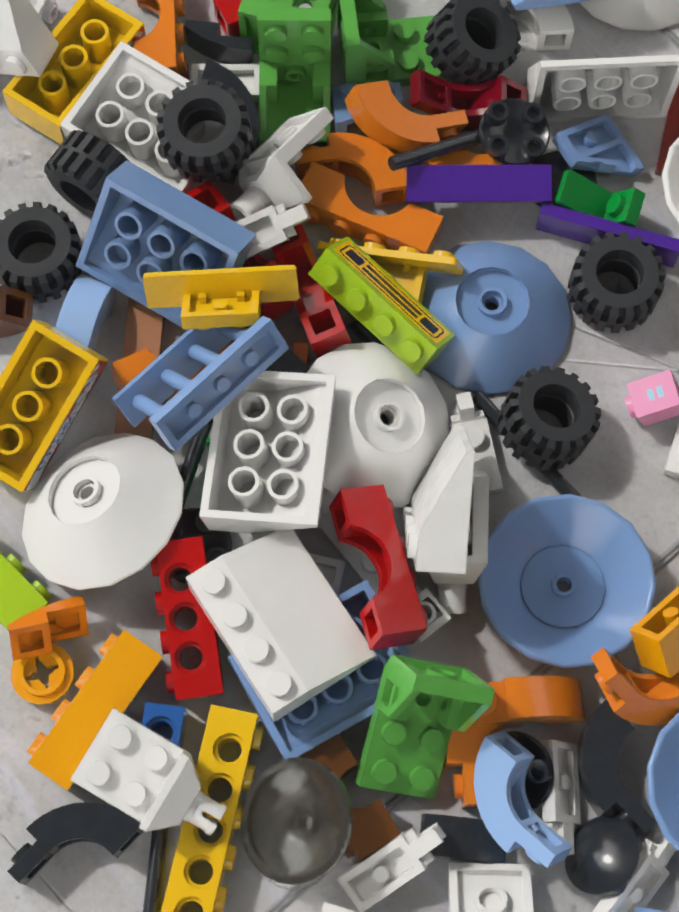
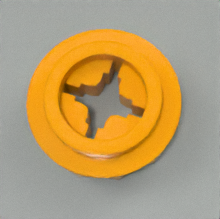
[11,643,75,705]

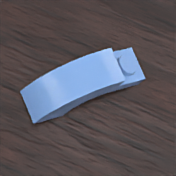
[55,272,117,351]
[474,731,573,868]

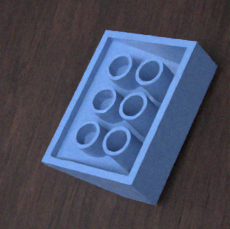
[76,160,256,330]
[228,580,412,764]

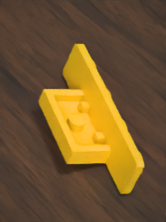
[317,238,464,304]
[143,265,299,330]

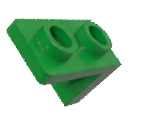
[555,169,646,227]

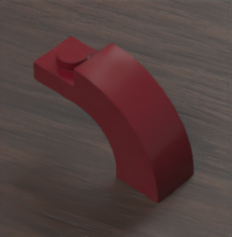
[410,69,527,131]

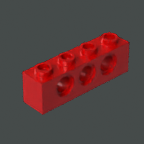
[150,536,225,701]

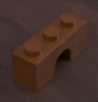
[293,733,401,862]

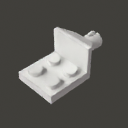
[230,106,334,221]
[429,469,489,614]
[70,708,227,836]
[447,862,534,912]

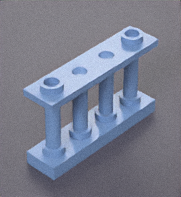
[112,316,289,451]

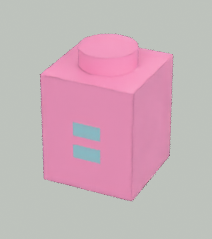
[625,369,679,427]

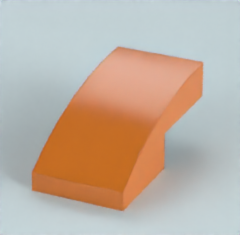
[8,595,89,661]

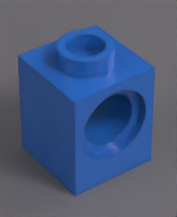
[141,702,188,748]

